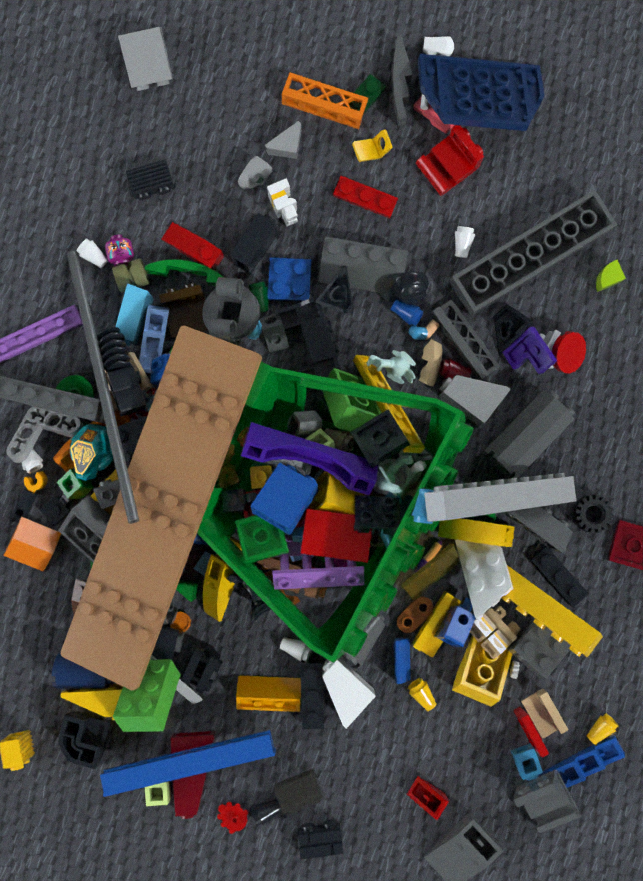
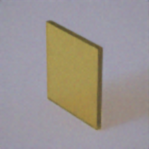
[401,543,460,600]

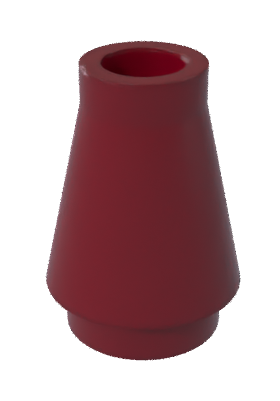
[439,358,471,379]

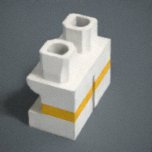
[267,178,298,226]

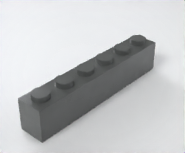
[0,376,105,424]

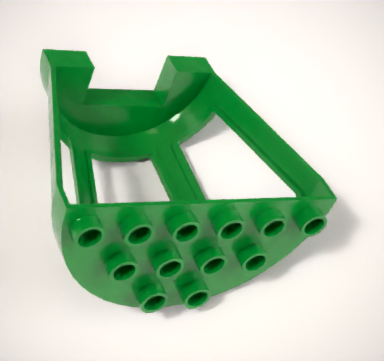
[197,362,473,663]

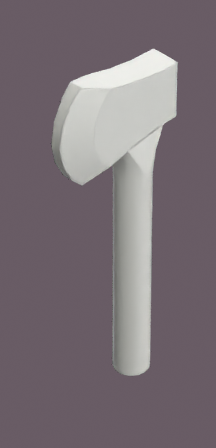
[420,36,454,110]

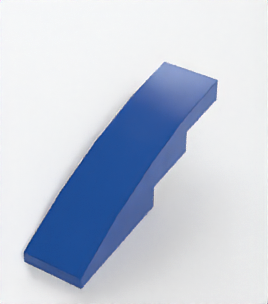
[538,735,625,788]

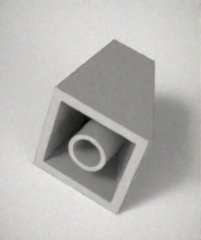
[118,27,173,91]
[439,375,510,426]

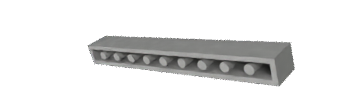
[424,473,576,522]

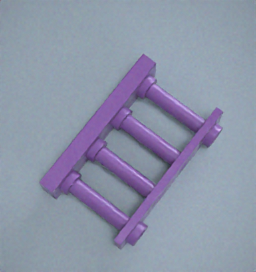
[273,534,364,590]

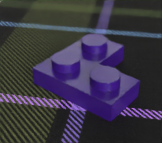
[502,327,557,374]

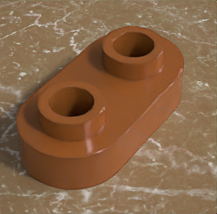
[397,596,433,633]

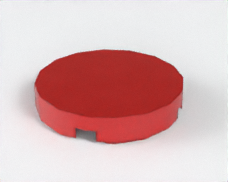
[552,331,586,373]

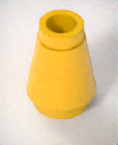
[408,678,437,711]
[586,713,619,745]

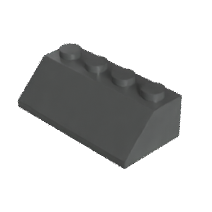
[318,237,408,293]
[58,495,111,563]
[502,506,573,553]

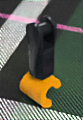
[9,471,48,523]

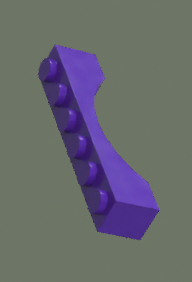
[241,422,378,495]

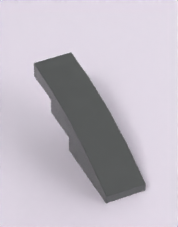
[392,35,412,127]

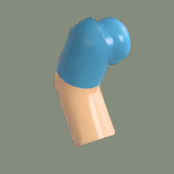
[408,319,440,340]

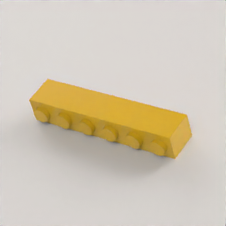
[501,565,603,658]

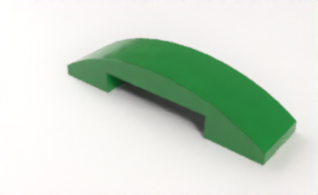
[145,260,223,287]

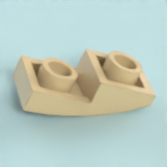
[419,339,442,387]

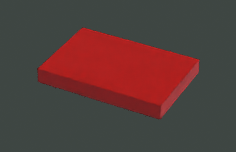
[301,509,371,563]

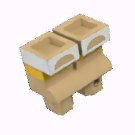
[470,606,520,659]

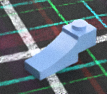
[139,305,169,373]

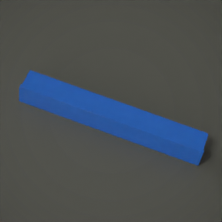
[100,730,276,797]

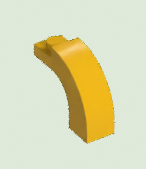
[438,518,514,547]

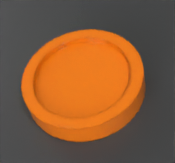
[170,611,191,632]

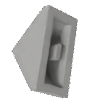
[265,121,302,159]

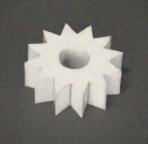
[510,661,520,679]

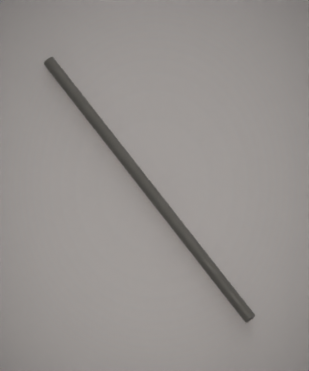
[67,251,139,524]

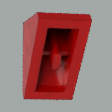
[407,776,449,820]

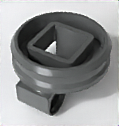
[203,277,260,342]

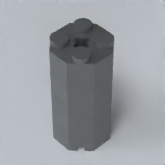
[482,389,575,479]

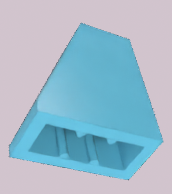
[116,284,154,346]

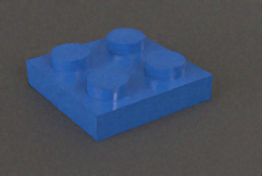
[268,258,311,302]

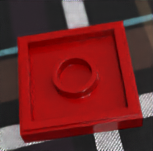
[513,707,549,757]

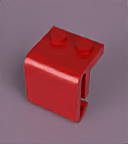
[415,125,484,196]

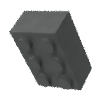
[507,618,571,679]

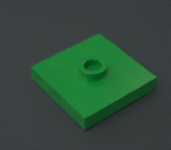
[235,515,289,564]

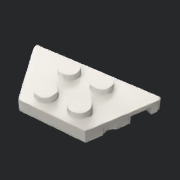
[455,540,513,620]

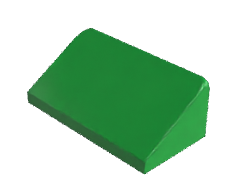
[176,579,199,602]

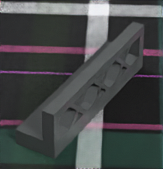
[431,299,500,380]

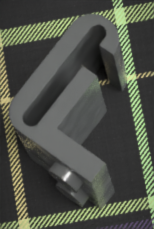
[514,769,580,833]

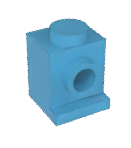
[510,744,543,781]

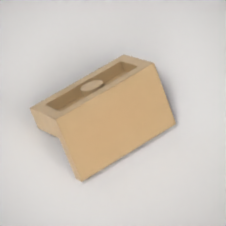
[521,689,568,739]

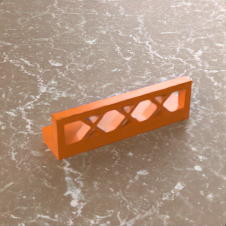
[282,72,368,129]

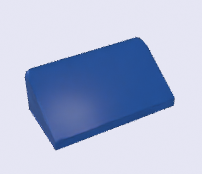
[393,638,411,684]

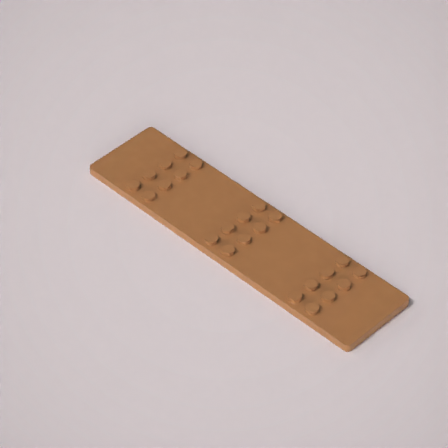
[61,326,262,690]

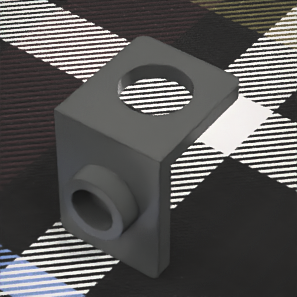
[259,313,289,353]

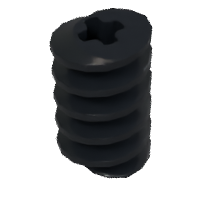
[97,327,132,372]

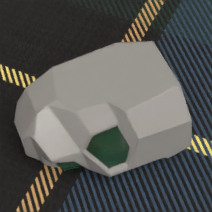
[238,156,272,190]

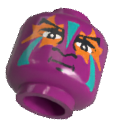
[105,235,134,266]

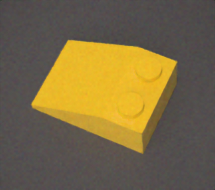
[452,632,512,706]
[61,683,123,720]

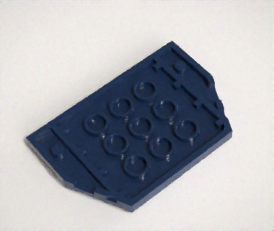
[418,54,545,131]

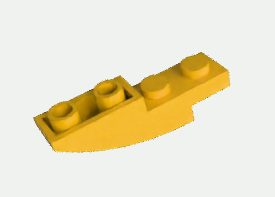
[203,536,242,622]

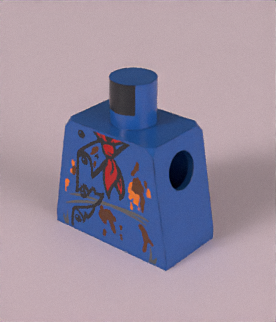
[434,597,476,647]

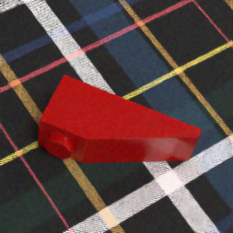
[161,222,224,271]

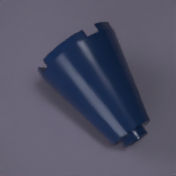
[52,652,114,689]

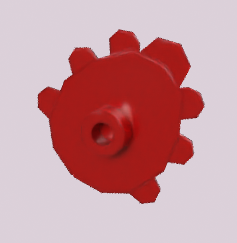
[217,801,249,834]

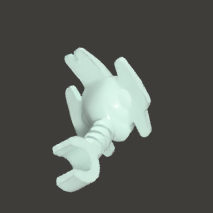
[366,350,416,384]
[376,450,414,497]

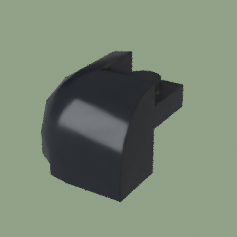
[58,711,111,769]

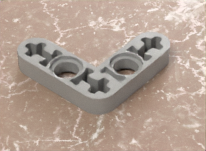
[6,407,84,463]

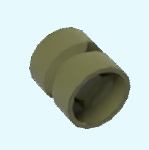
[112,258,150,293]

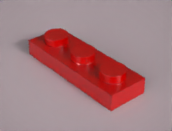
[333,176,398,219]

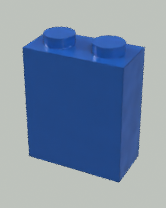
[251,462,318,535]

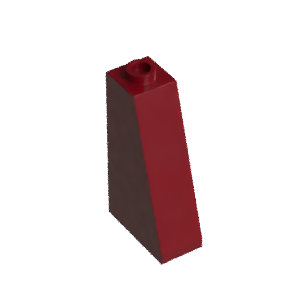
[170,730,216,819]

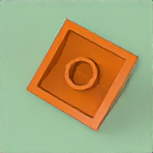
[3,516,61,571]

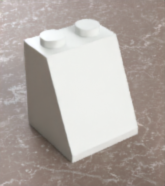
[322,658,376,729]

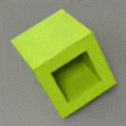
[596,260,626,292]

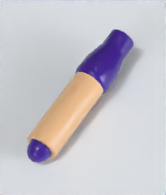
[415,540,442,576]

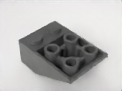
[423,812,503,881]

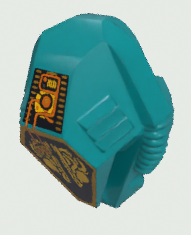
[70,424,113,481]

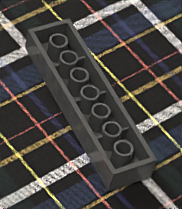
[449,190,617,316]

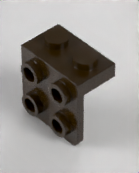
[159,283,208,339]

